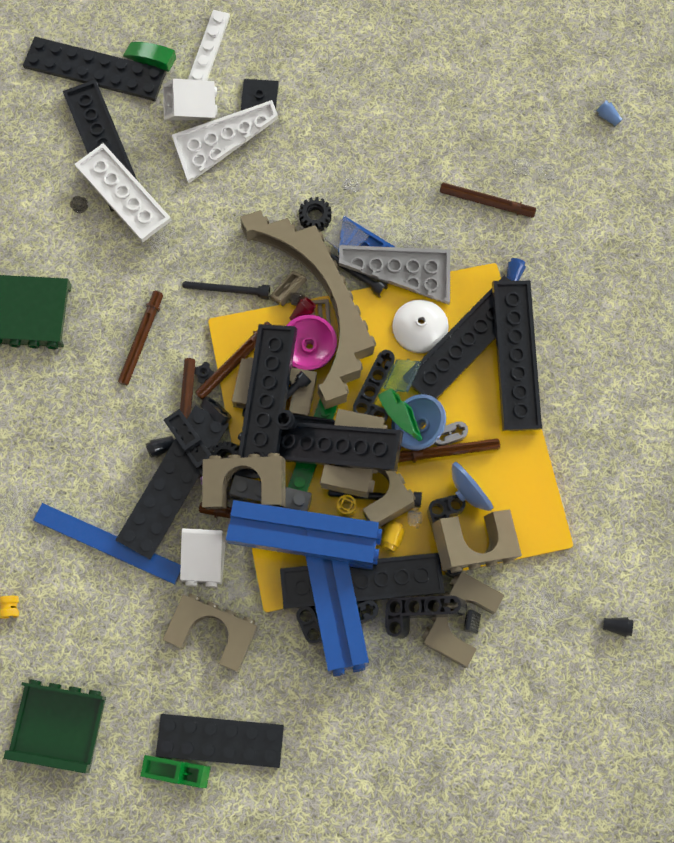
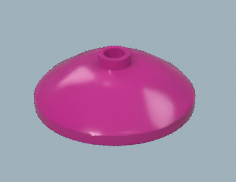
[286,315,337,371]

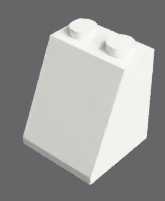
[163,79,217,121]
[180,528,226,588]

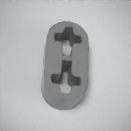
[434,421,468,446]

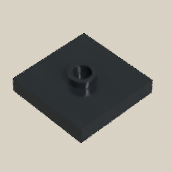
[241,79,279,111]

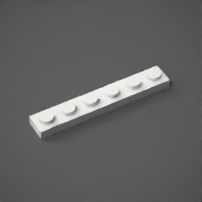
[188,10,230,81]

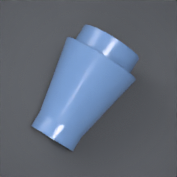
[596,100,622,127]

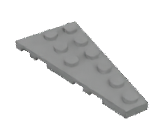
[339,245,450,305]

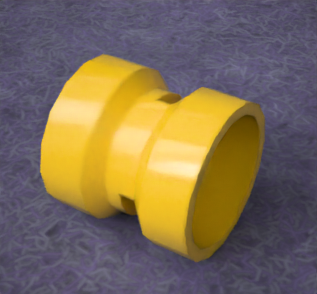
[337,495,356,518]
[0,596,19,619]

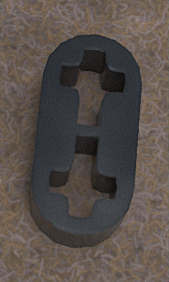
[200,397,231,425]

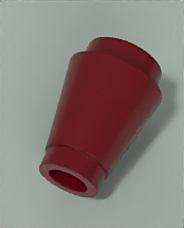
[289,297,316,321]

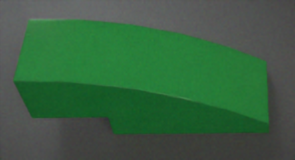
[123,42,176,72]
[378,388,423,441]
[140,755,211,788]

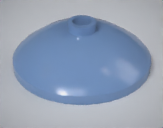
[391,394,446,450]
[451,462,494,511]

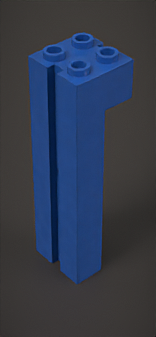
[226,500,382,570]
[306,556,369,677]

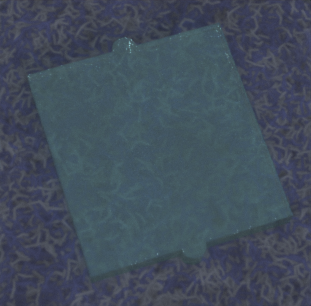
[384,359,421,393]

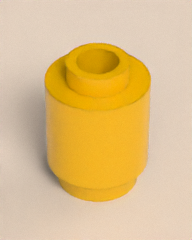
[380,521,405,552]

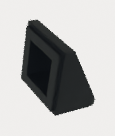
[463,609,481,634]

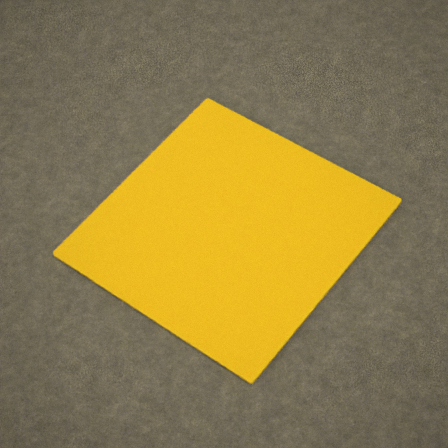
[208,263,573,612]

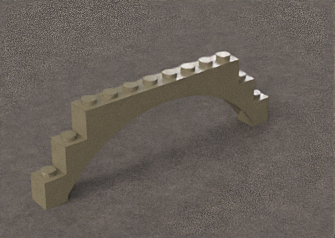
[240,210,376,409]

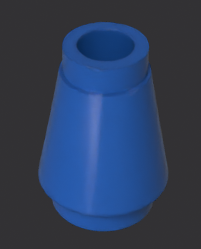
[507,258,526,281]

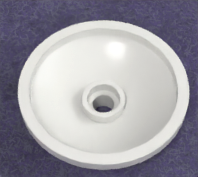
[392,300,449,353]

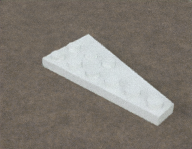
[172,100,279,183]

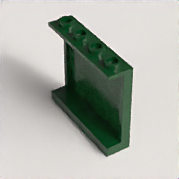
[0,275,72,350]
[3,679,106,774]

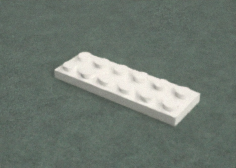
[75,143,171,242]

